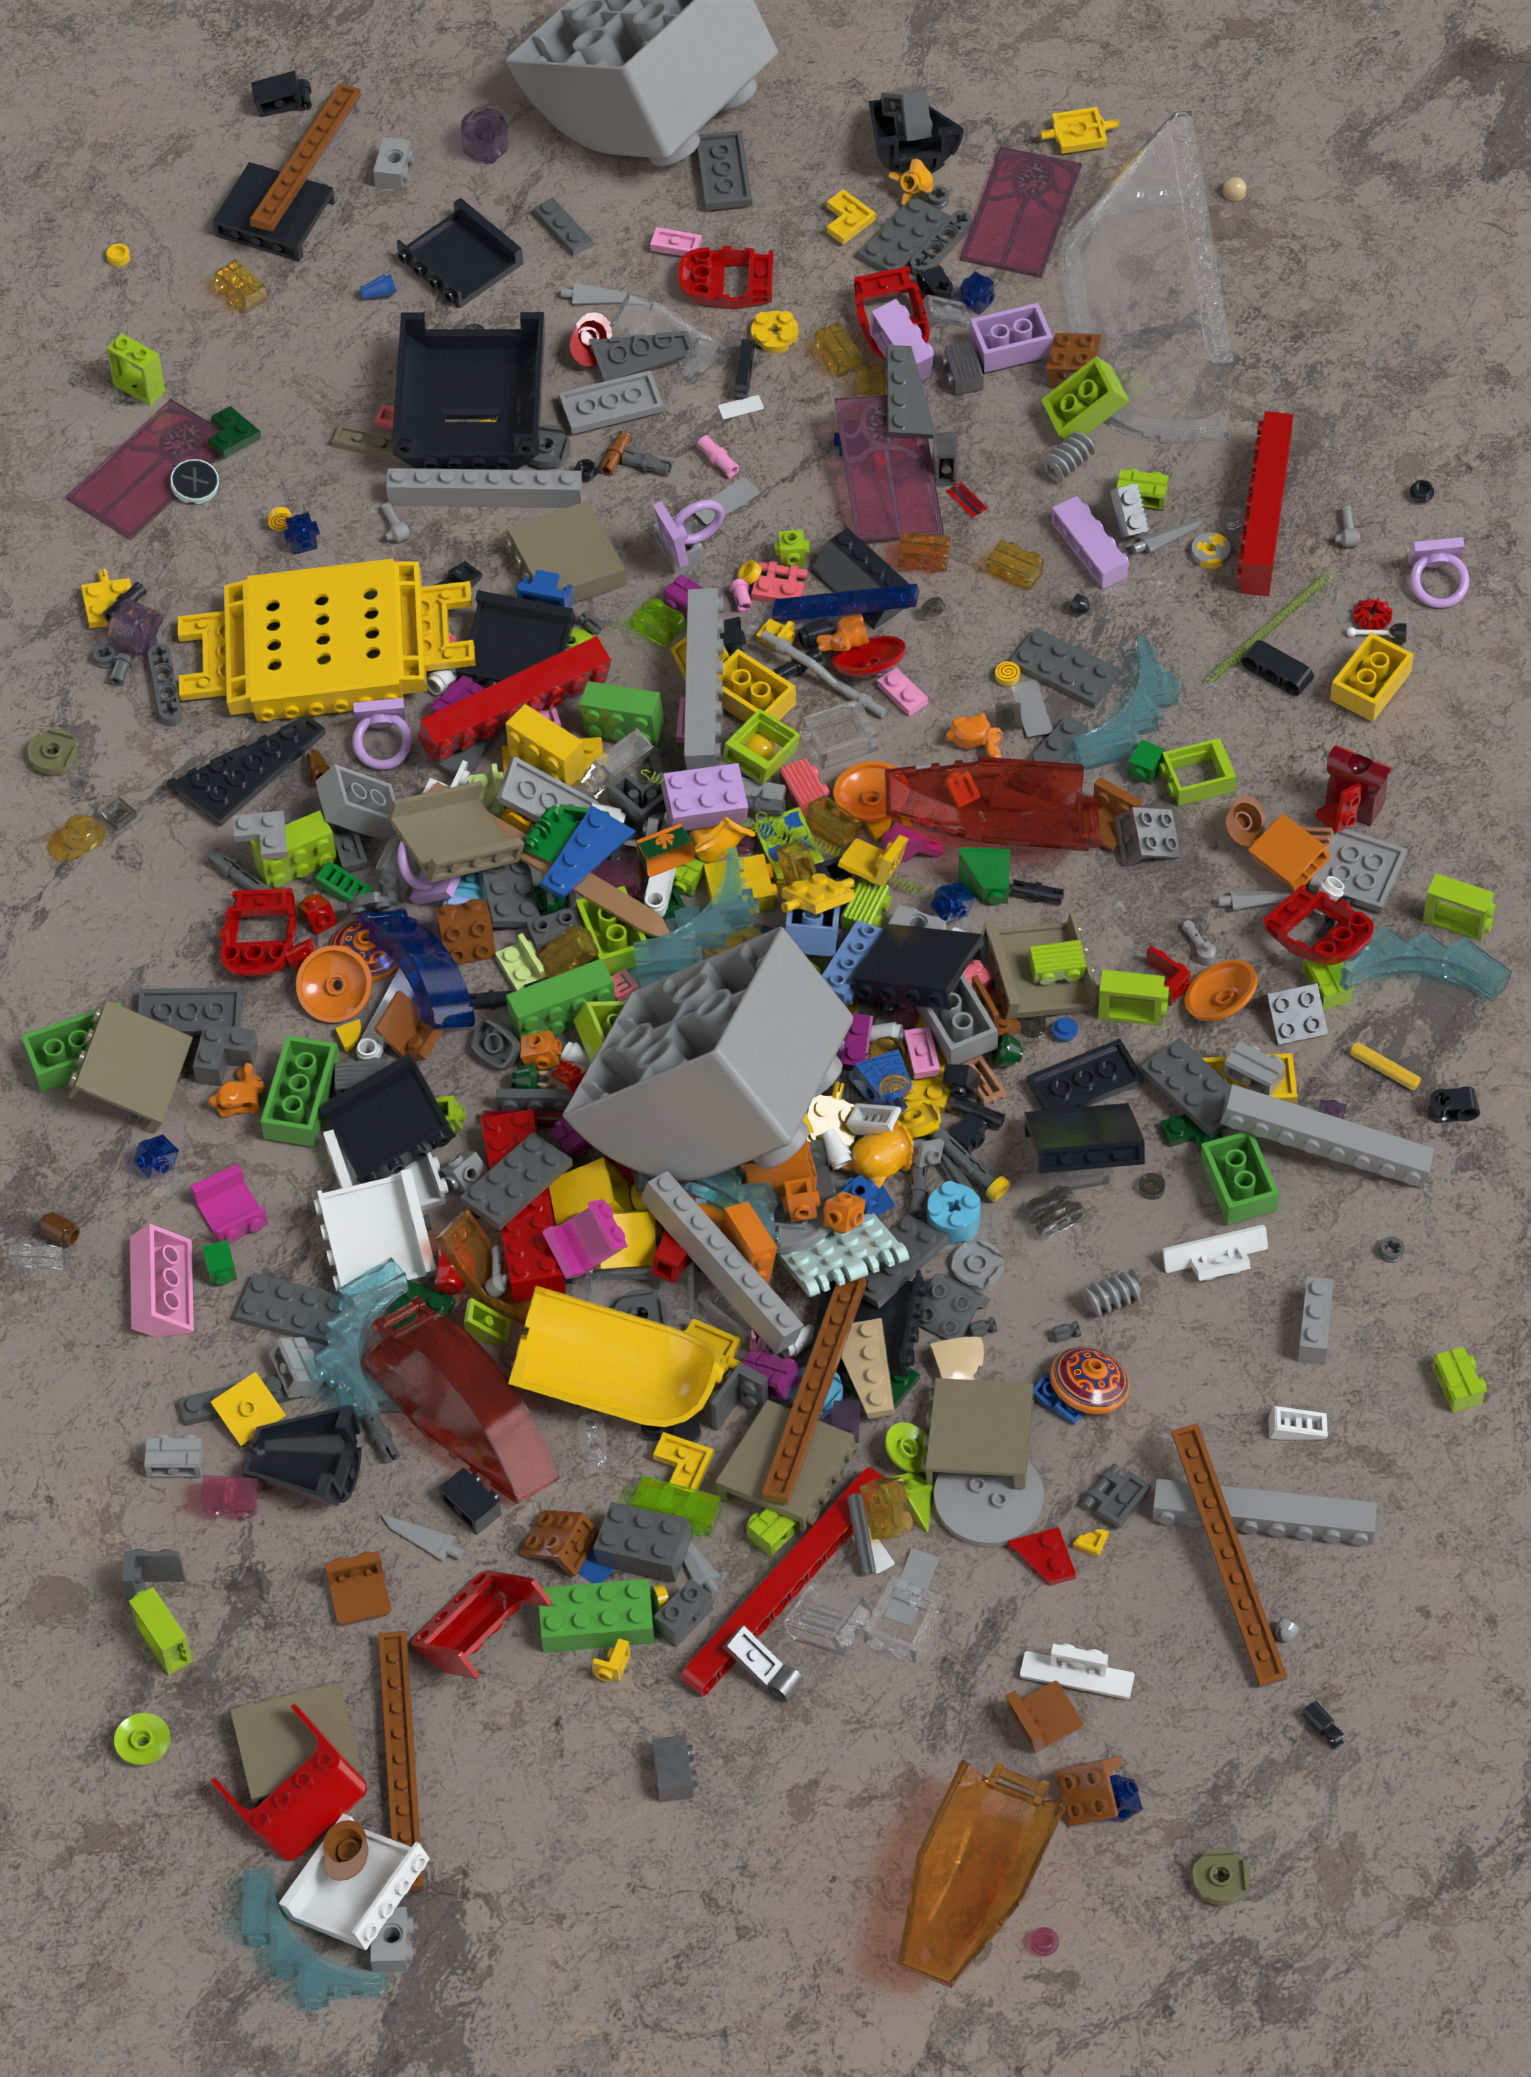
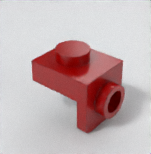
[296,893,338,934]
[286,938,317,974]

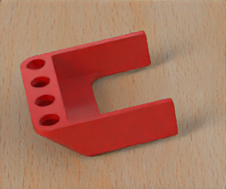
[411,1570,553,1680]
[210,1703,367,1862]

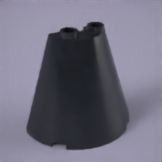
[868,99,964,173]
[242,1405,362,1506]

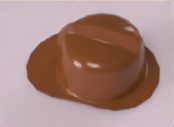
[1225,795,1267,847]
[323,1820,369,1881]

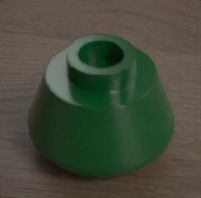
[536,883,568,915]
[991,1032,1024,1067]
[511,1062,539,1089]

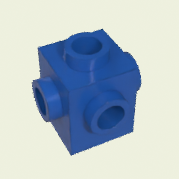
[840,1174,879,1214]

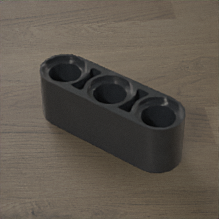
[1241,640,1315,696]

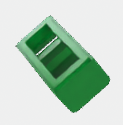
[315,861,373,903]

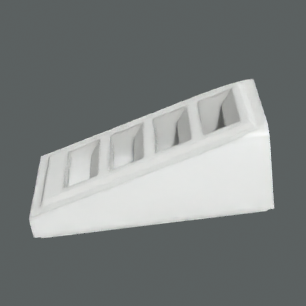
[846,1103,901,1135]
[1268,1406,1328,1440]

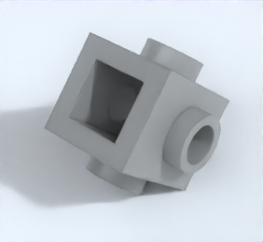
[442,1151,489,1192]

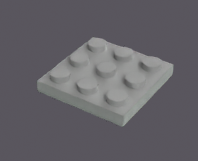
[1309,829,1408,913]

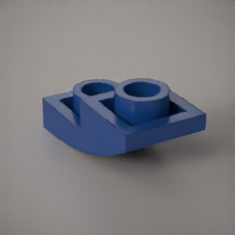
[1034,1372,1084,1425]

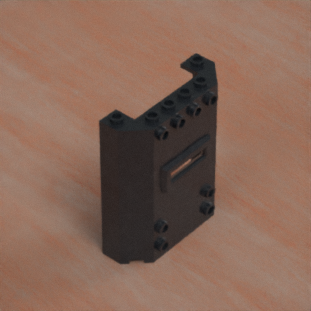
[392,312,545,470]

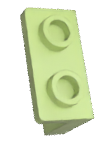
[468,763,506,818]
[495,933,548,991]

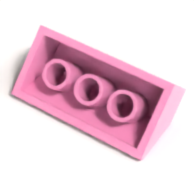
[130,1224,194,1337]

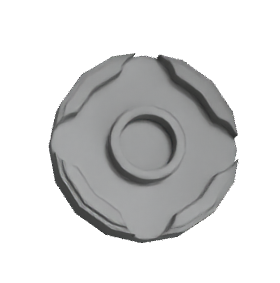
[951,1240,1004,1290]

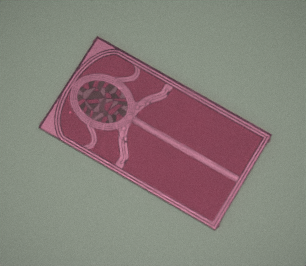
[960,146,1082,278]
[834,395,944,541]
[65,399,221,540]

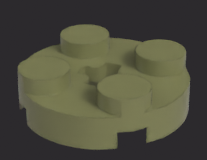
[27,729,79,776]
[1192,1848,1250,1906]

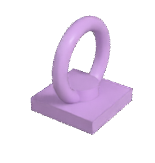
[653,499,725,568]
[1408,537,1469,608]
[353,698,413,770]
[397,840,462,905]

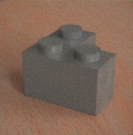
[881,88,932,141]
[607,772,667,832]
[193,1023,258,1086]

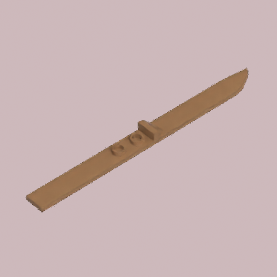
[427,782,671,942]

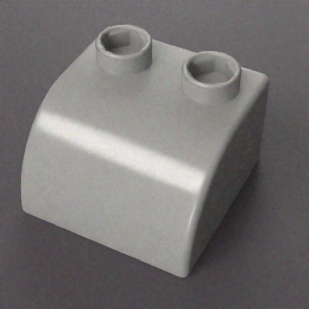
[505,0,778,166]
[563,927,853,1181]

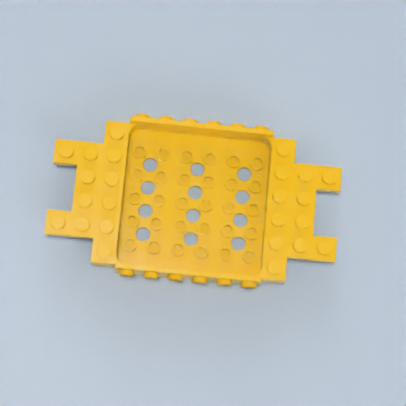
[178,558,476,722]

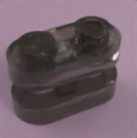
[641,737,684,779]
[1024,1186,1086,1239]

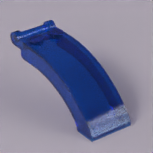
[358,908,475,1029]

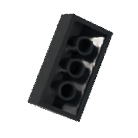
[811,527,912,630]

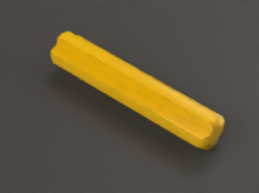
[1350,1042,1421,1091]

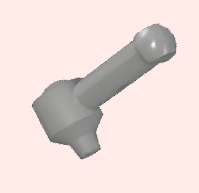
[381,502,410,543]
[1335,505,1360,547]
[1182,920,1217,966]
[485,1245,510,1297]

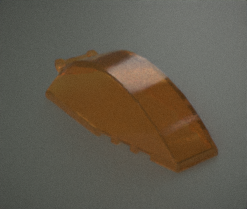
[897,1759,1068,1988]

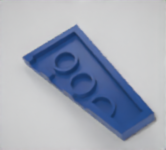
[540,805,636,899]

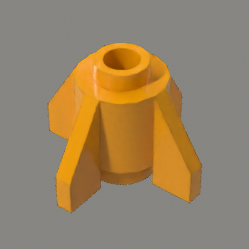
[889,159,933,205]

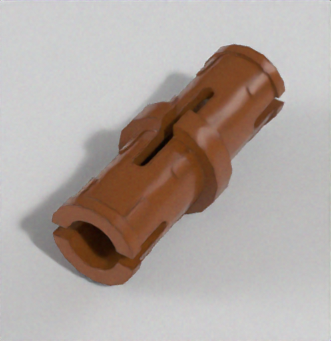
[599,430,632,476]

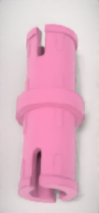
[697,435,740,478]

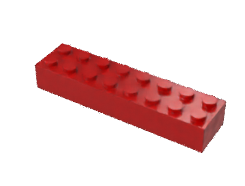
[1236,411,1294,597]
[418,636,612,762]
[481,1109,566,1303]

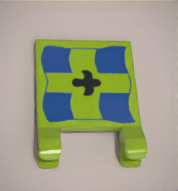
[752,807,824,884]

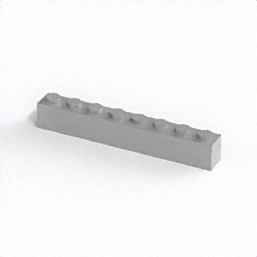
[386,468,583,508]
[684,588,725,770]
[1220,1084,1434,1188]
[640,1171,804,1354]
[1153,1479,1377,1546]

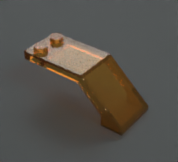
[434,1209,566,1325]

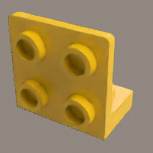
[838,835,909,887]

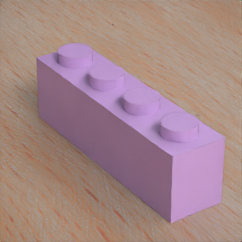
[1052,496,1130,589]

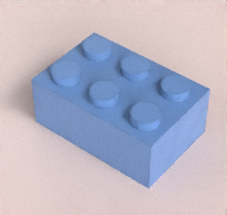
[785,905,840,957]

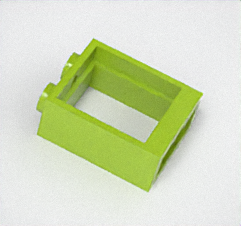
[106,333,165,406]
[722,709,800,785]
[1159,738,1236,806]
[1423,873,1496,941]
[1098,969,1169,1026]
[129,1587,193,1675]

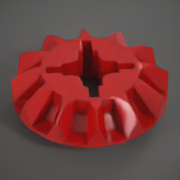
[1353,596,1392,630]

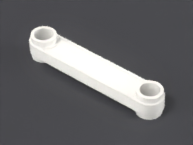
[644,812,677,917]
[356,958,423,1061]

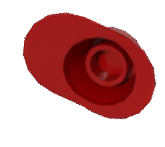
[569,312,612,367]

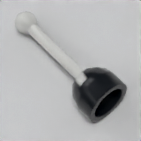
[1346,623,1407,643]

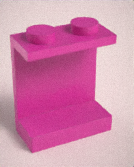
[190,1164,268,1244]
[542,1199,628,1279]

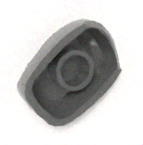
[471,1019,521,1068]

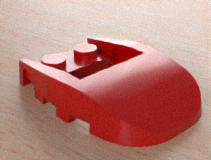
[678,246,774,309]
[854,266,930,359]
[1263,885,1374,965]
[220,888,297,976]

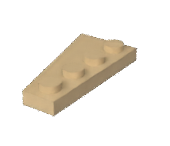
[841,1318,895,1419]

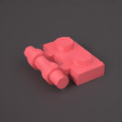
[751,561,808,608]

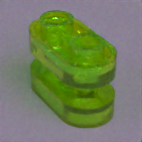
[629,598,686,647]

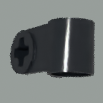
[916,265,953,310]
[1427,1086,1480,1123]

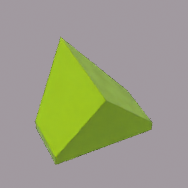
[464,1295,512,1345]
[887,1472,935,1533]

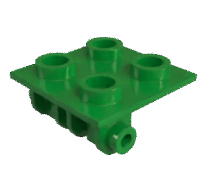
[523,805,579,864]

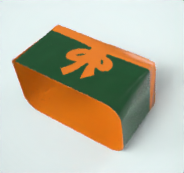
[636,823,695,876]

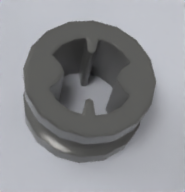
[928,186,949,209]
[93,644,116,669]
[1379,1236,1405,1263]

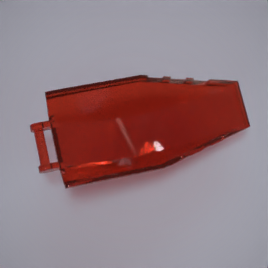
[884,757,1103,856]
[362,1296,560,1504]

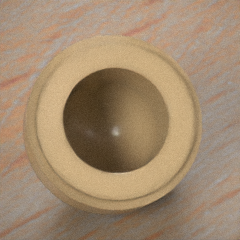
[1223,177,1246,201]

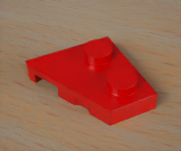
[1008,1527,1076,1586]

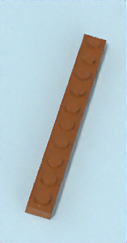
[250,83,361,232]
[761,1276,867,1505]
[1171,1423,1287,1688]
[378,1630,424,1892]

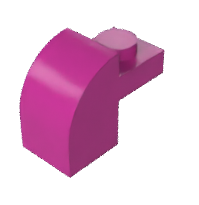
[882,819,944,863]

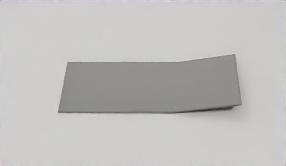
[695,477,761,525]
[1011,679,1053,737]
[883,1548,940,1626]

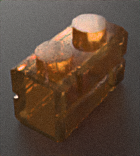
[898,532,950,573]

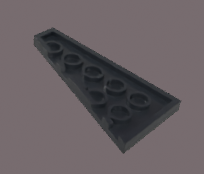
[166,715,326,826]

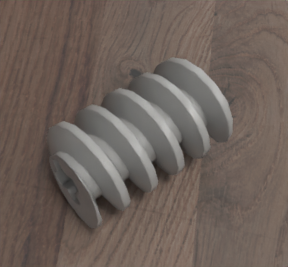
[1043,431,1095,483]
[1081,1268,1141,1317]

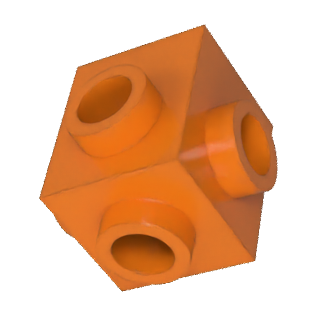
[520,1030,563,1070]
[782,1177,821,1222]
[823,1192,866,1233]

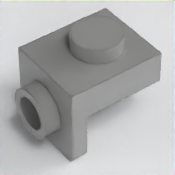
[912,1138,944,1167]

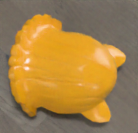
[690,817,755,863]
[842,1118,914,1188]

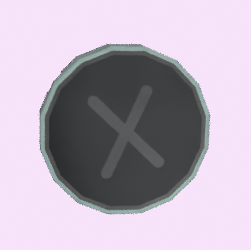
[171,459,219,504]

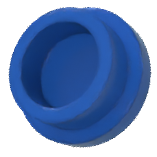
[1052,1017,1078,1042]

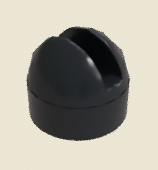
[1069,593,1090,615]

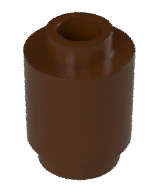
[39,1211,80,1246]

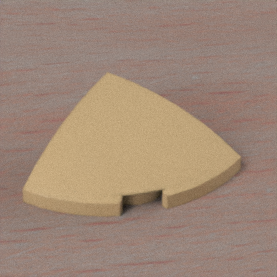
[930,1337,984,1380]

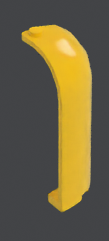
[508,1286,724,1427]

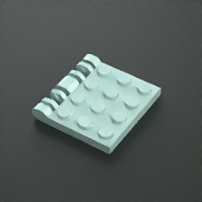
[777,1213,909,1297]

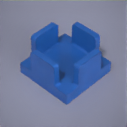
[516,570,574,608]

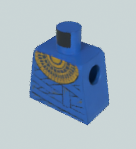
[849,1049,911,1113]

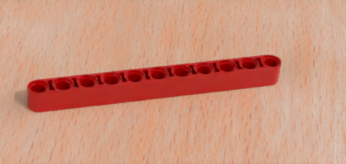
[680,1467,888,1696]

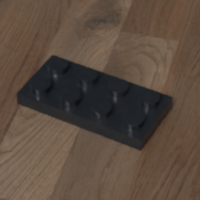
[1026,1039,1144,1110]

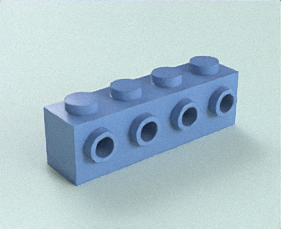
[822,920,884,1007]

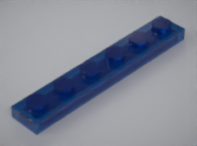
[772,584,920,622]

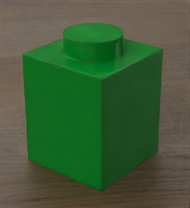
[1128,740,1165,785]
[202,1240,237,1286]

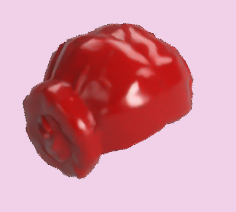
[434,1241,475,1295]

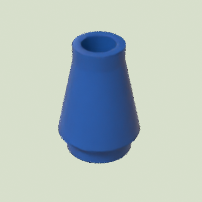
[360,274,397,300]

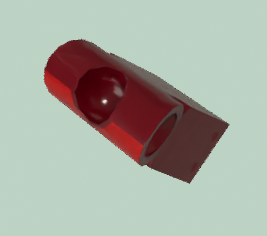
[1325,745,1392,827]

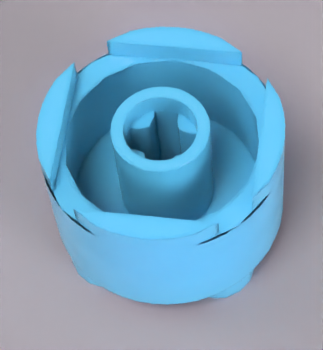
[927,1181,981,1245]

